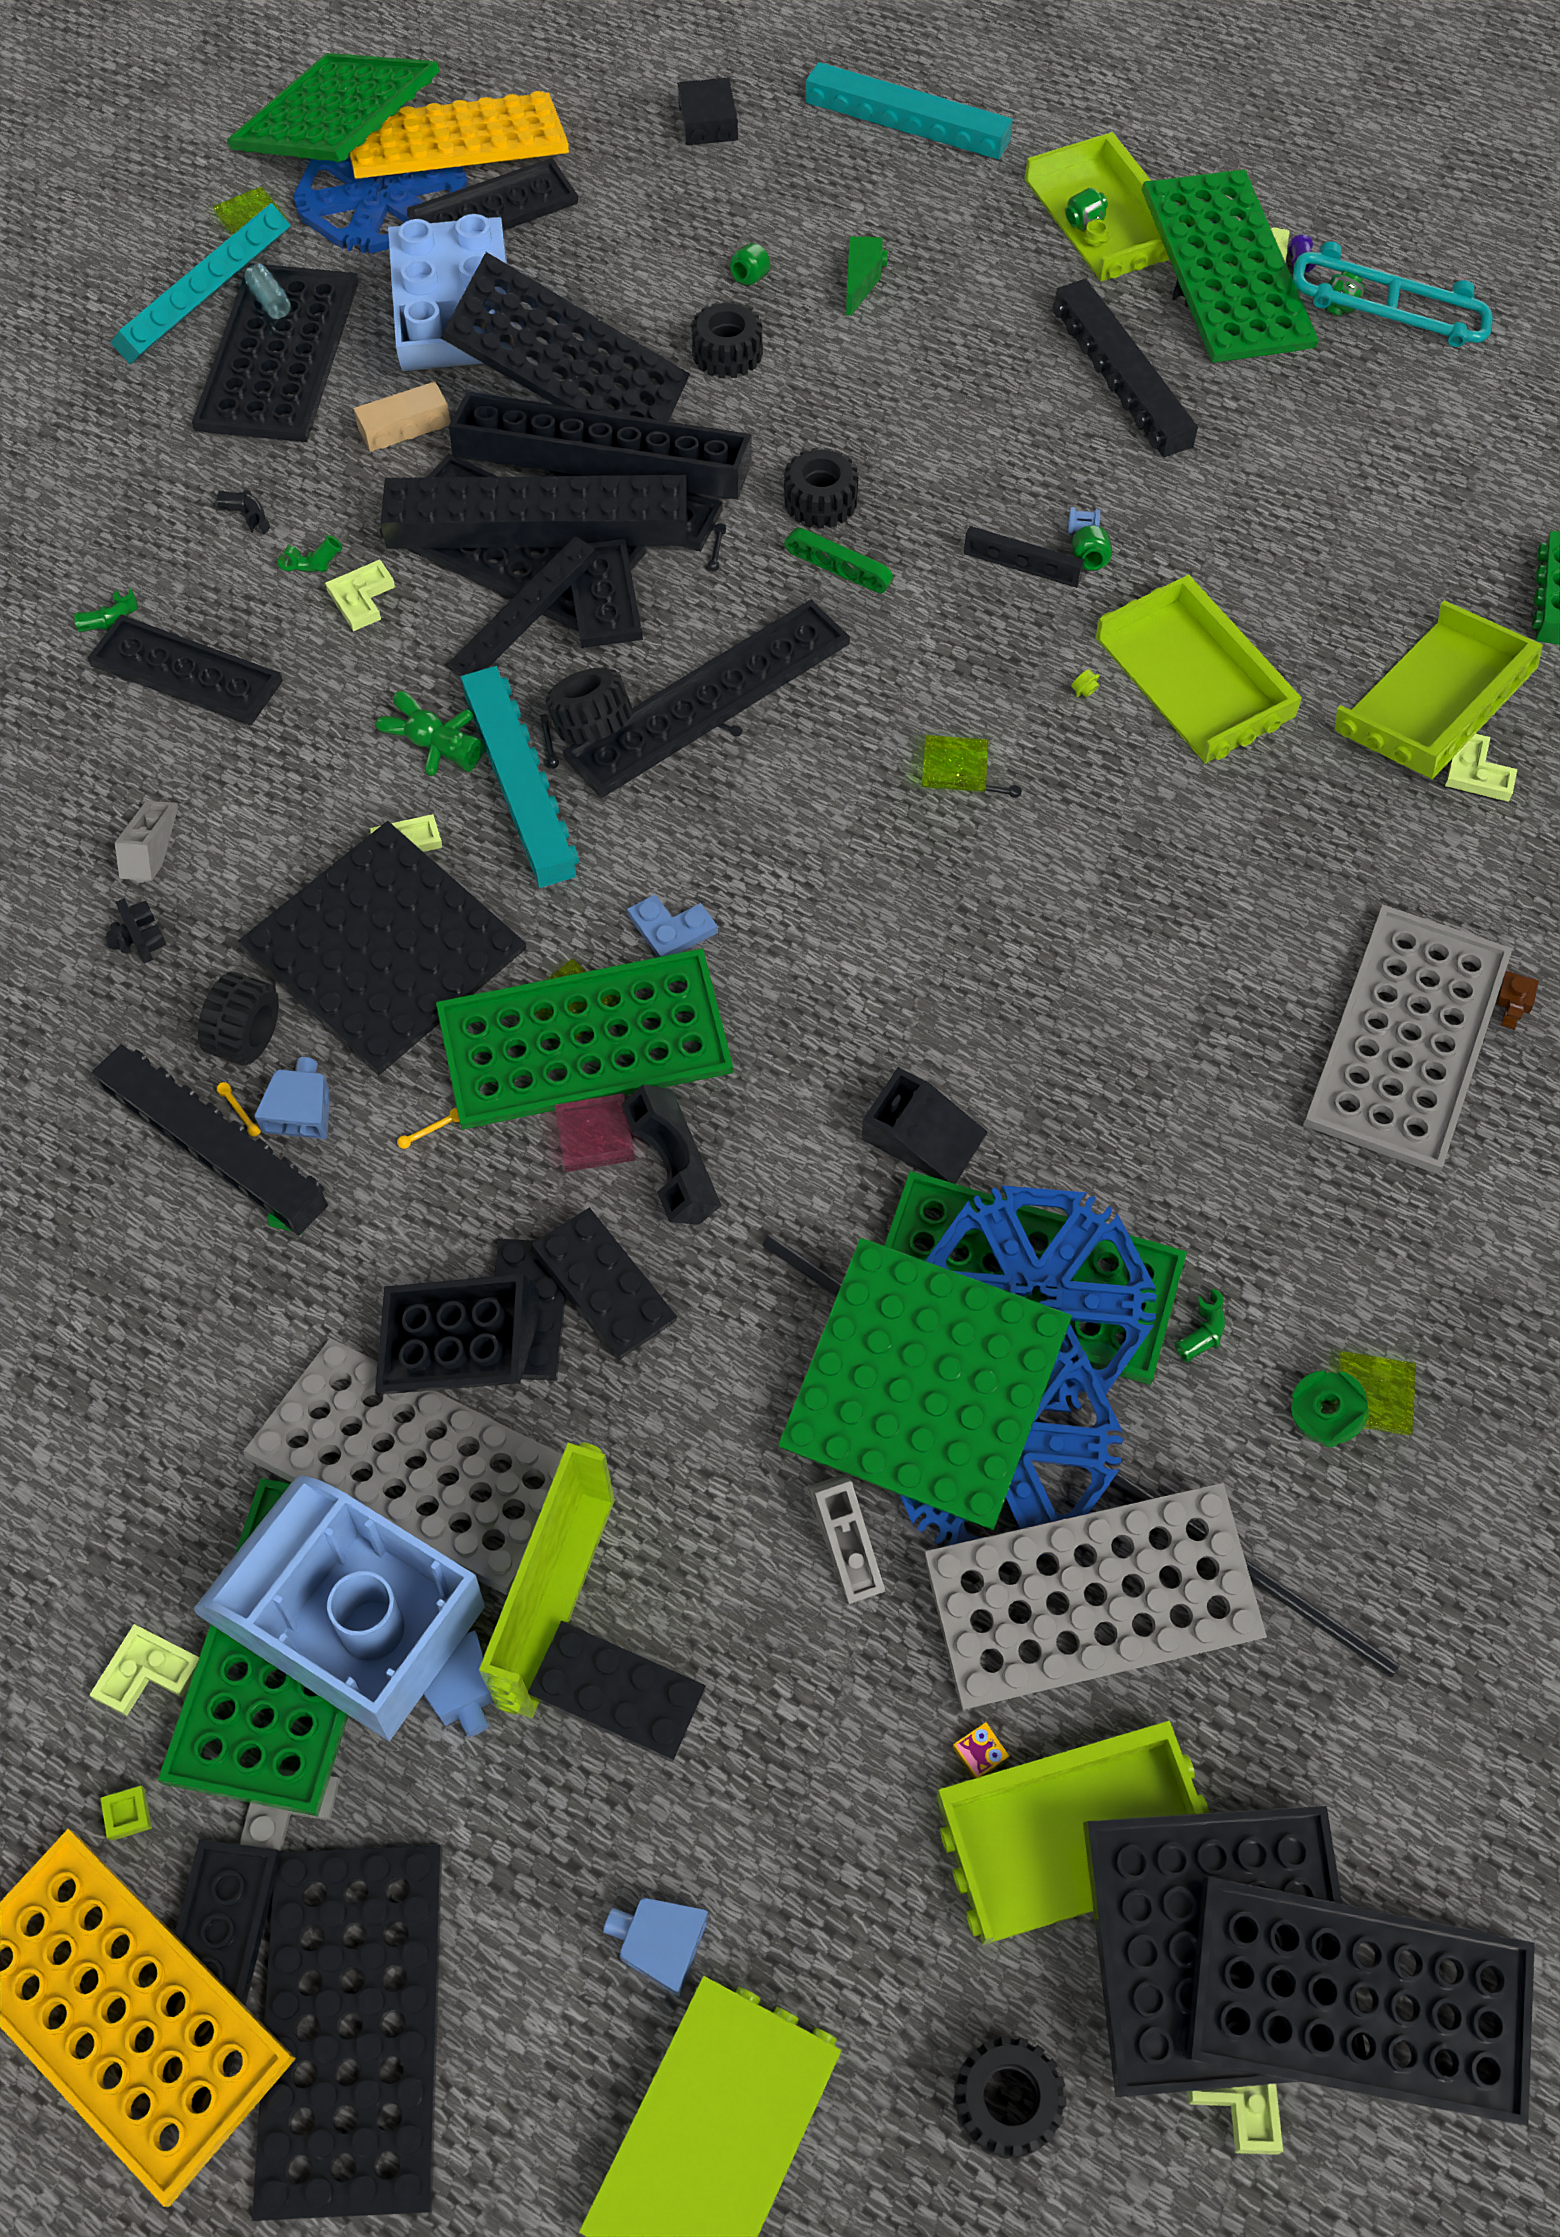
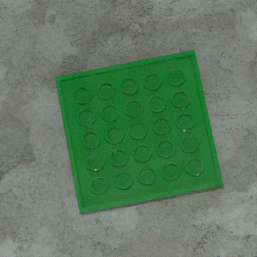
[226,53,440,163]
[778,1237,1072,1531]

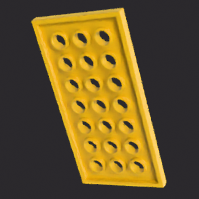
[349,91,569,179]
[0,1829,296,2207]

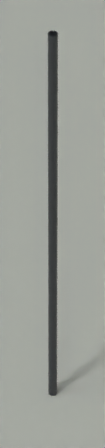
[762,1234,1400,1678]

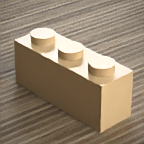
[353,382,451,452]

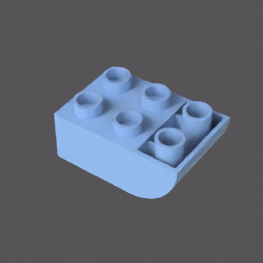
[388,214,514,371]
[194,1476,485,1742]

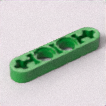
[784,527,894,594]

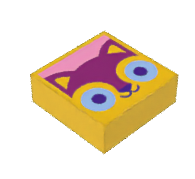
[952,1722,1009,1779]

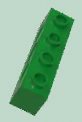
[1532,530,1560,645]

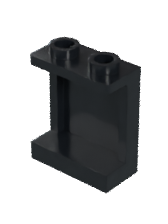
[677,77,738,145]

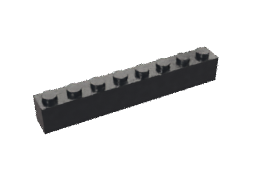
[1053,278,1198,458]
[91,1044,328,1236]

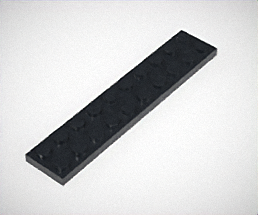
[563,599,850,799]

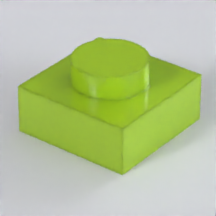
[101,1786,152,1841]

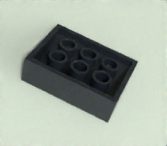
[375,1274,539,1395]

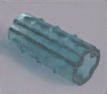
[244,264,291,319]

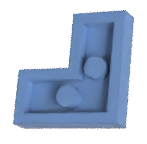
[627,894,718,957]

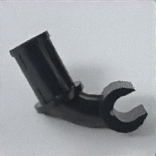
[216,490,270,534]

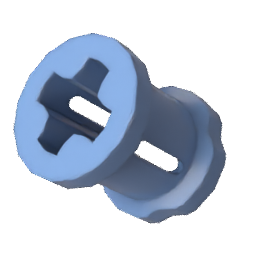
[1067,507,1101,535]

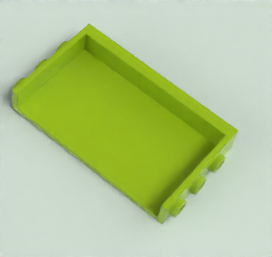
[1025,132,1187,281]
[1095,575,1302,764]
[1335,600,1543,779]
[479,1442,615,1718]
[936,1721,1209,1945]
[579,1976,842,2237]

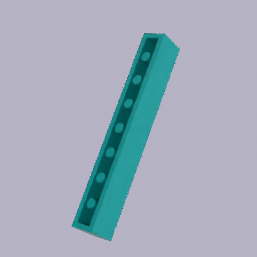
[805,62,1013,160]
[110,203,291,365]
[460,666,580,888]

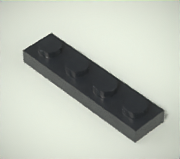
[964,526,1084,588]

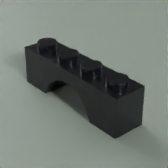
[621,1084,722,1225]

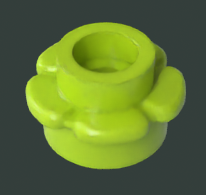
[1083,220,1110,246]
[1071,669,1100,698]

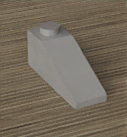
[115,801,178,883]
[807,1474,886,1604]

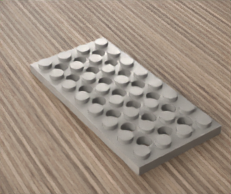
[1303,904,1513,1174]
[243,1338,563,1595]
[923,1483,1267,1710]

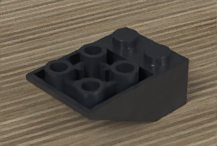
[862,1067,988,1184]

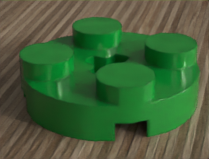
[1291,1370,1370,1448]

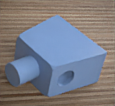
[255,1057,330,1139]
[423,1630,494,1737]
[603,1898,709,1997]

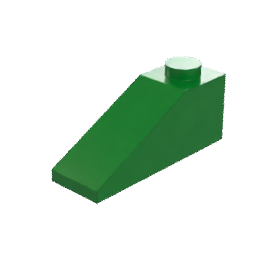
[846,236,888,316]

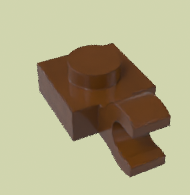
[1496,971,1539,1030]

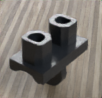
[105,898,167,964]

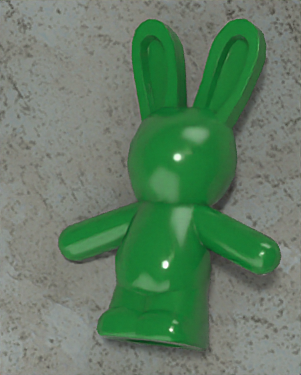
[375,691,485,776]

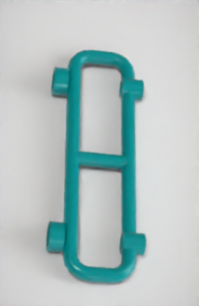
[1293,241,1493,347]

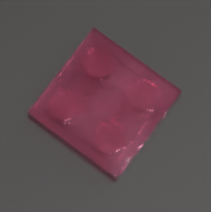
[555,1093,635,1172]

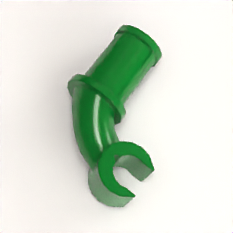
[277,535,342,572]
[74,588,138,633]
[1174,1288,1225,1363]

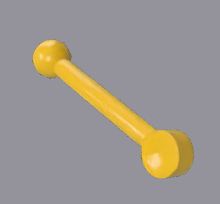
[217,1082,261,1137]
[397,1108,460,1149]

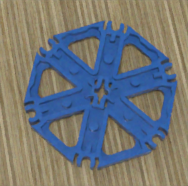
[294,157,468,254]
[925,1185,1157,1413]
[900,1344,1123,1557]

